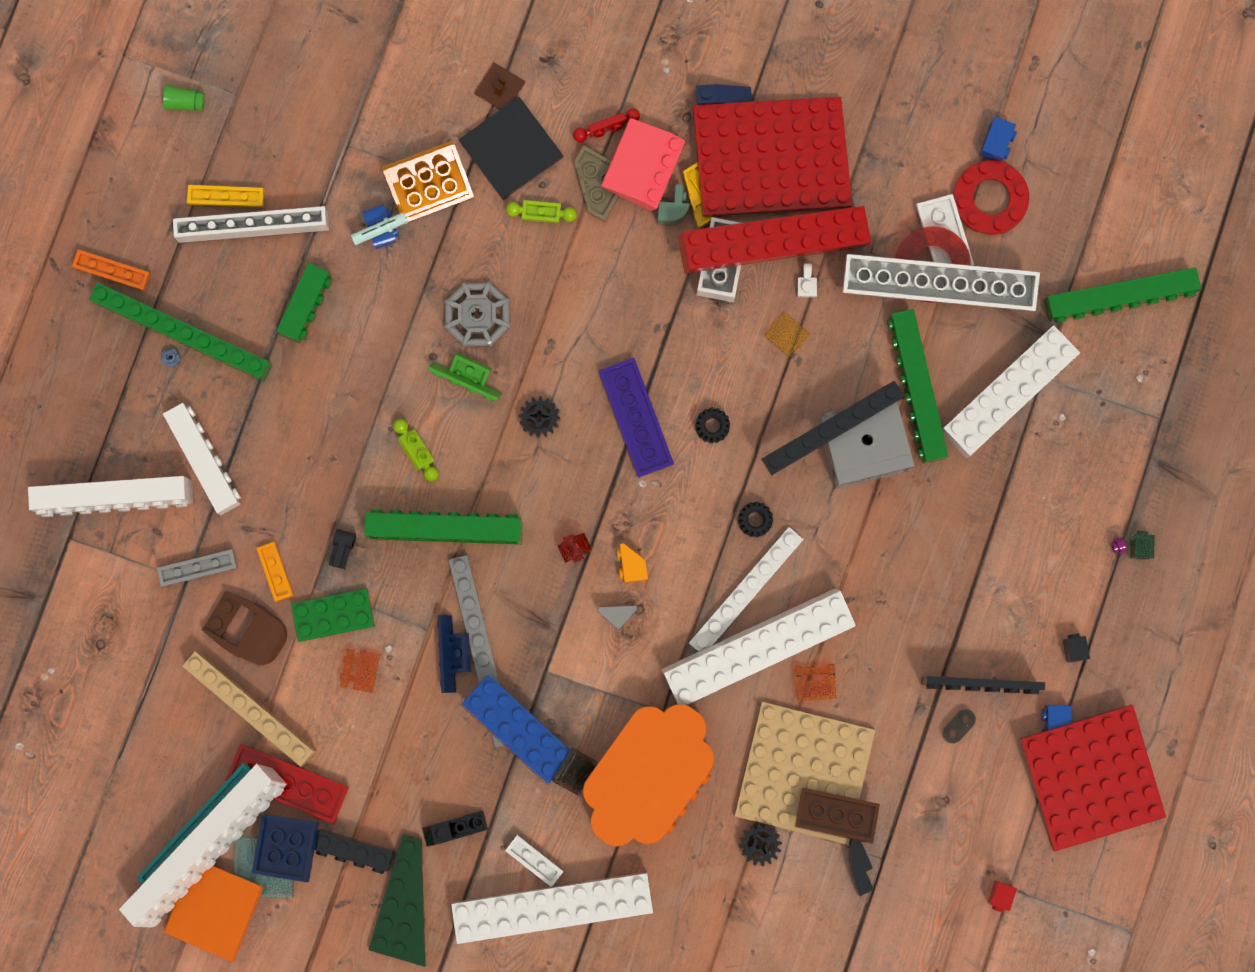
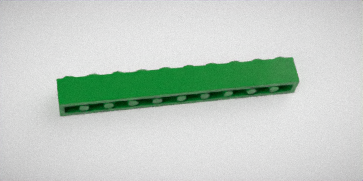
[89,282,272,382]

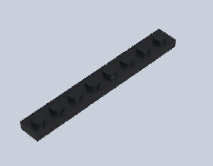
[761,380,905,476]

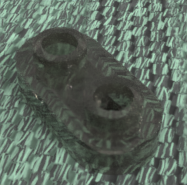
[942,710,976,743]

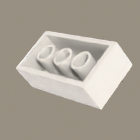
[697,217,741,302]

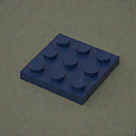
[252,814,319,882]

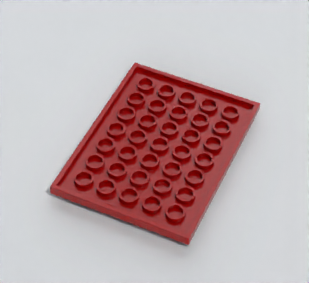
[692,97,853,217]

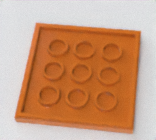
[164,866,264,962]

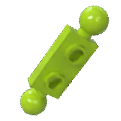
[506,200,577,224]
[393,419,439,482]

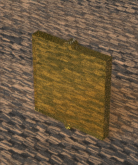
[765,313,810,357]

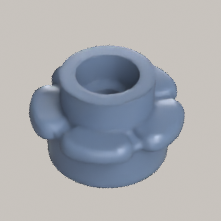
[161,348,180,367]

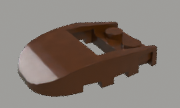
[202,591,287,665]

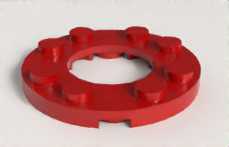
[953,160,1029,235]

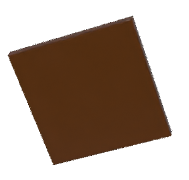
[474,63,526,110]

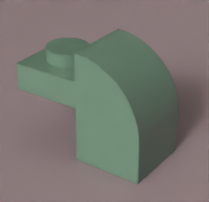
[658,184,689,226]

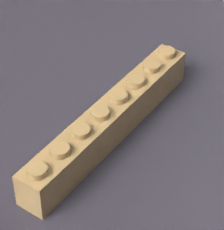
[182,651,317,767]

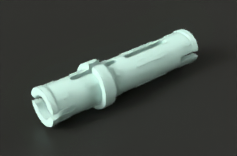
[351,212,408,246]

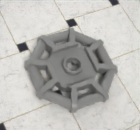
[443,281,511,348]

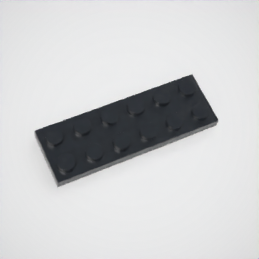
[921,676,1045,694]

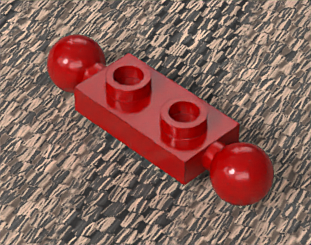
[573,108,640,143]

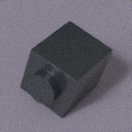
[1063,633,1090,663]

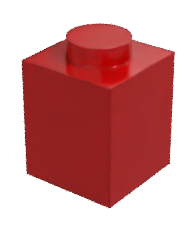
[988,881,1017,913]

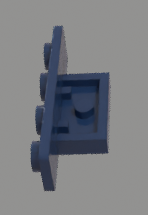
[437,615,471,693]

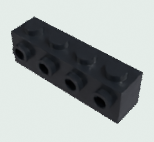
[315,829,395,874]

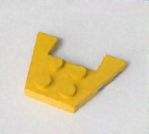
[682,162,712,229]

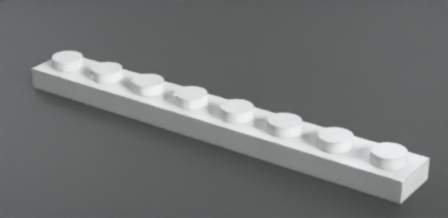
[689,527,804,652]

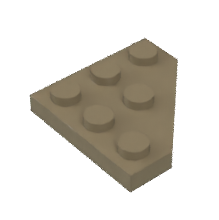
[574,145,620,222]

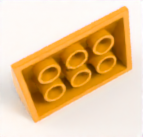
[382,140,474,222]

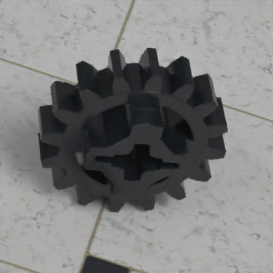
[519,396,560,439]
[739,823,782,866]

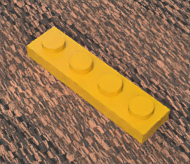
[187,185,265,208]

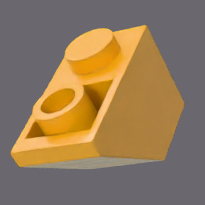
[617,544,648,584]

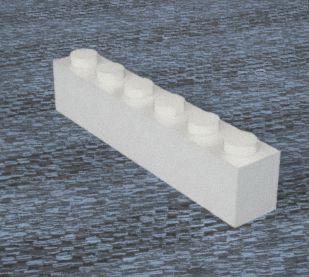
[163,403,241,515]

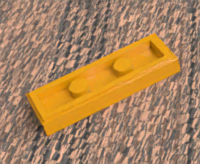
[256,541,294,602]

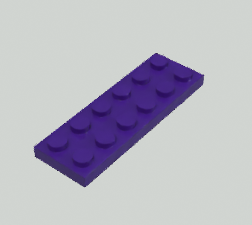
[599,358,674,478]

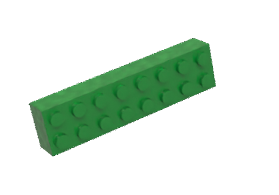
[364,509,523,545]

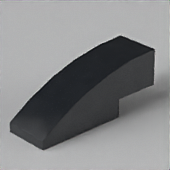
[849,839,874,896]

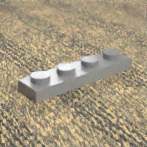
[157,549,238,587]

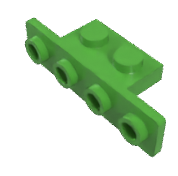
[428,353,502,401]

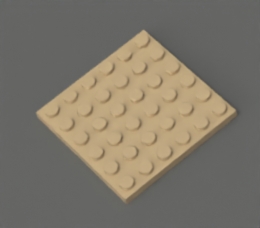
[734,702,875,845]

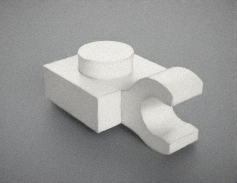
[797,264,817,298]

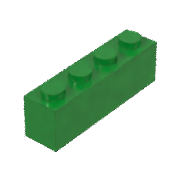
[276,263,332,344]

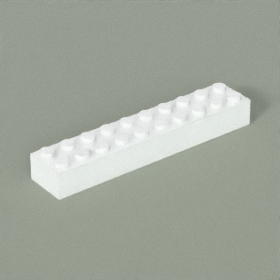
[842,254,1040,311]
[661,588,856,705]
[119,764,287,928]
[451,872,653,944]

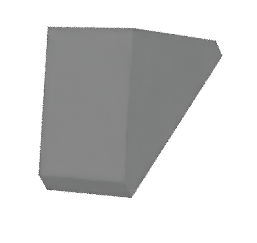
[598,606,637,631]

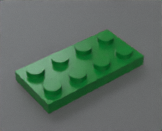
[291,589,375,642]

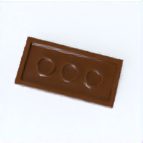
[795,788,880,844]

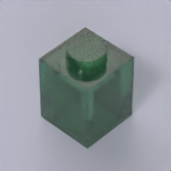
[1130,531,1155,560]

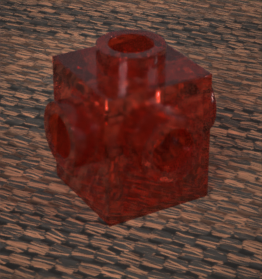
[557,533,592,563]

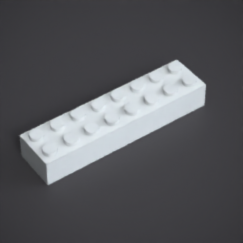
[942,325,1080,459]
[28,476,193,517]

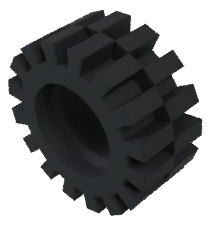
[695,407,730,444]
[738,502,773,537]

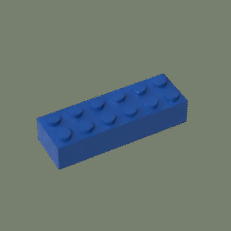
[460,675,575,784]

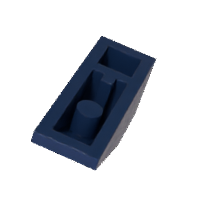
[695,84,752,105]

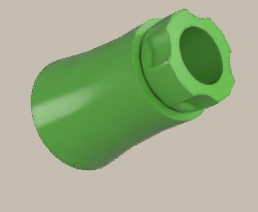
[163,84,205,111]

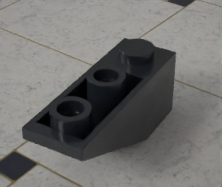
[422,811,488,847]

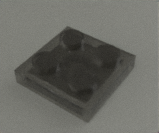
[552,747,597,795]

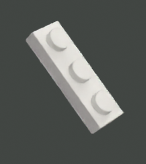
[505,835,564,887]

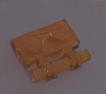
[340,649,380,693]

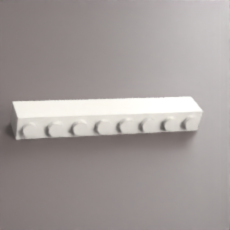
[173,206,329,243]

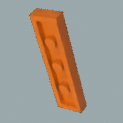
[72,249,151,291]

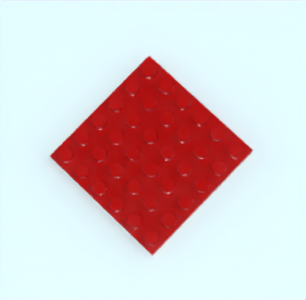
[1020,704,1166,852]

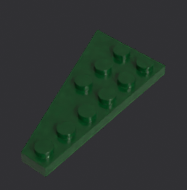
[369,835,426,967]

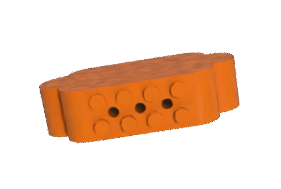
[583,704,714,846]

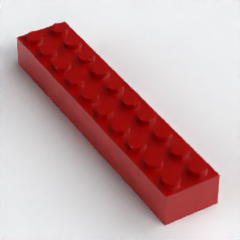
[678,206,871,274]

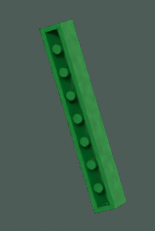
[1044,267,1201,323]
[887,309,949,464]

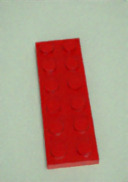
[225,744,349,824]

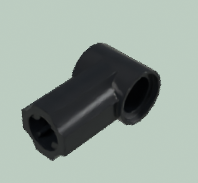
[329,529,356,570]

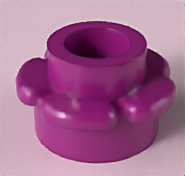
[1111,537,1127,556]

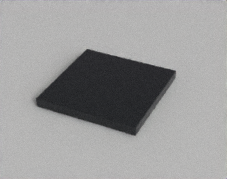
[459,97,563,200]

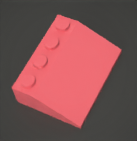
[600,118,685,211]

